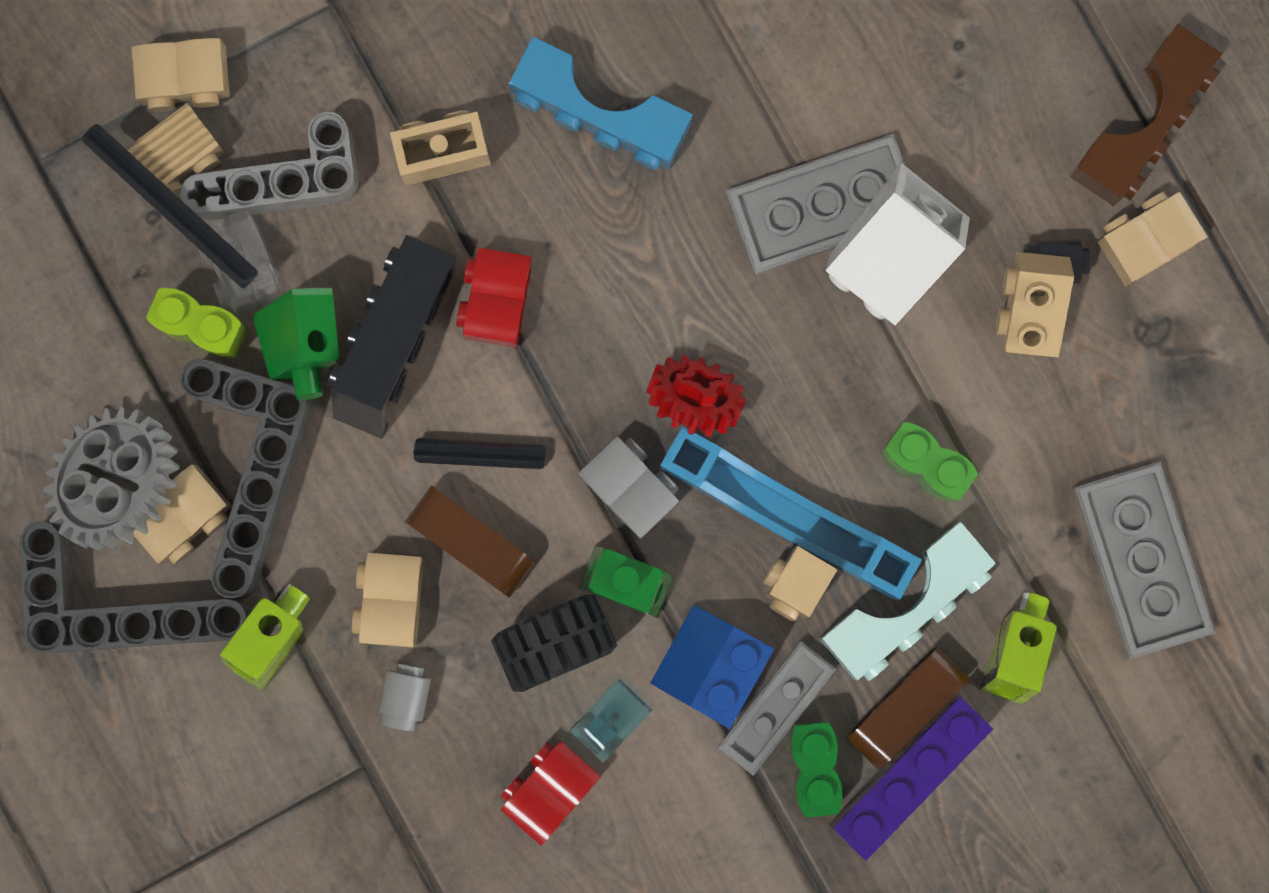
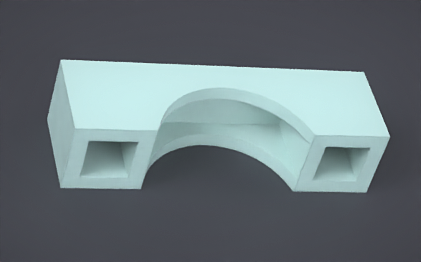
[819,522,996,681]

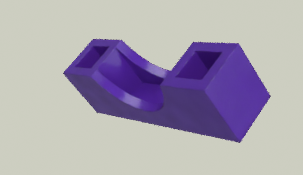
[829,696,993,861]

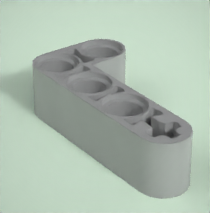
[180,112,359,221]

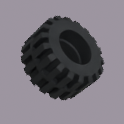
[491,595,618,692]

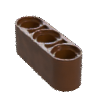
[405,485,536,598]
[846,646,970,770]

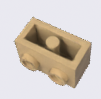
[390,110,491,186]
[996,252,1074,358]
[763,546,837,621]

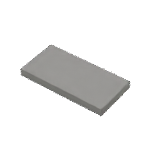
[726,134,904,276]
[1072,462,1216,659]

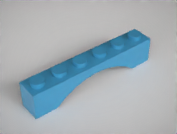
[660,426,922,600]

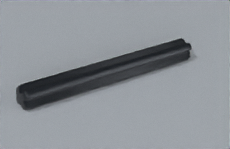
[82,124,258,288]

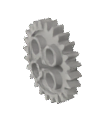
[43,407,180,552]

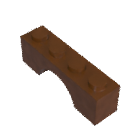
[1070,24,1222,207]

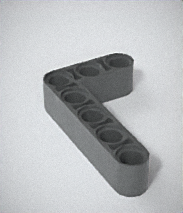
[179,359,312,599]
[19,521,252,653]

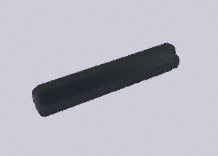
[413,438,546,469]

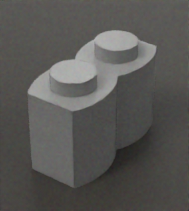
[578,436,680,539]

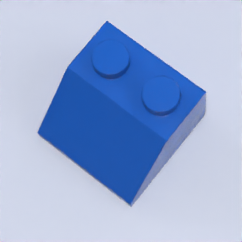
[650,605,774,729]

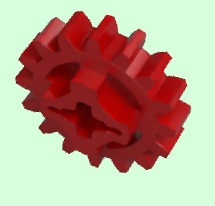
[646,355,746,437]

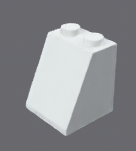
[825,163,970,325]

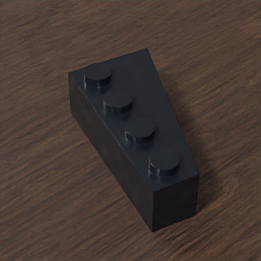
[327,235,456,439]

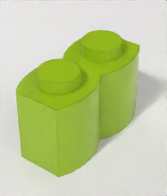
[146,288,250,359]

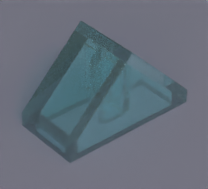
[570,679,652,763]

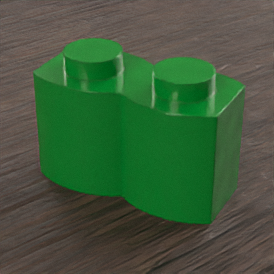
[789,721,843,818]

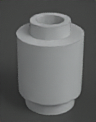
[378,663,431,732]

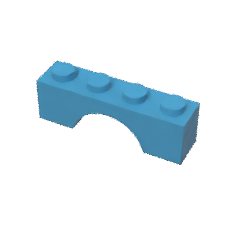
[509,37,693,171]

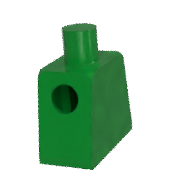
[253,288,339,401]
[579,546,674,619]

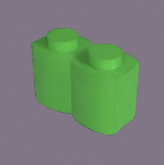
[880,422,978,503]

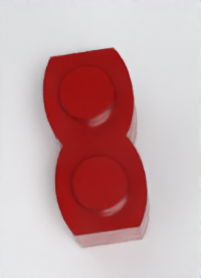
[456,247,532,348]
[500,740,601,846]

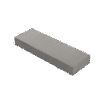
[717,641,836,776]

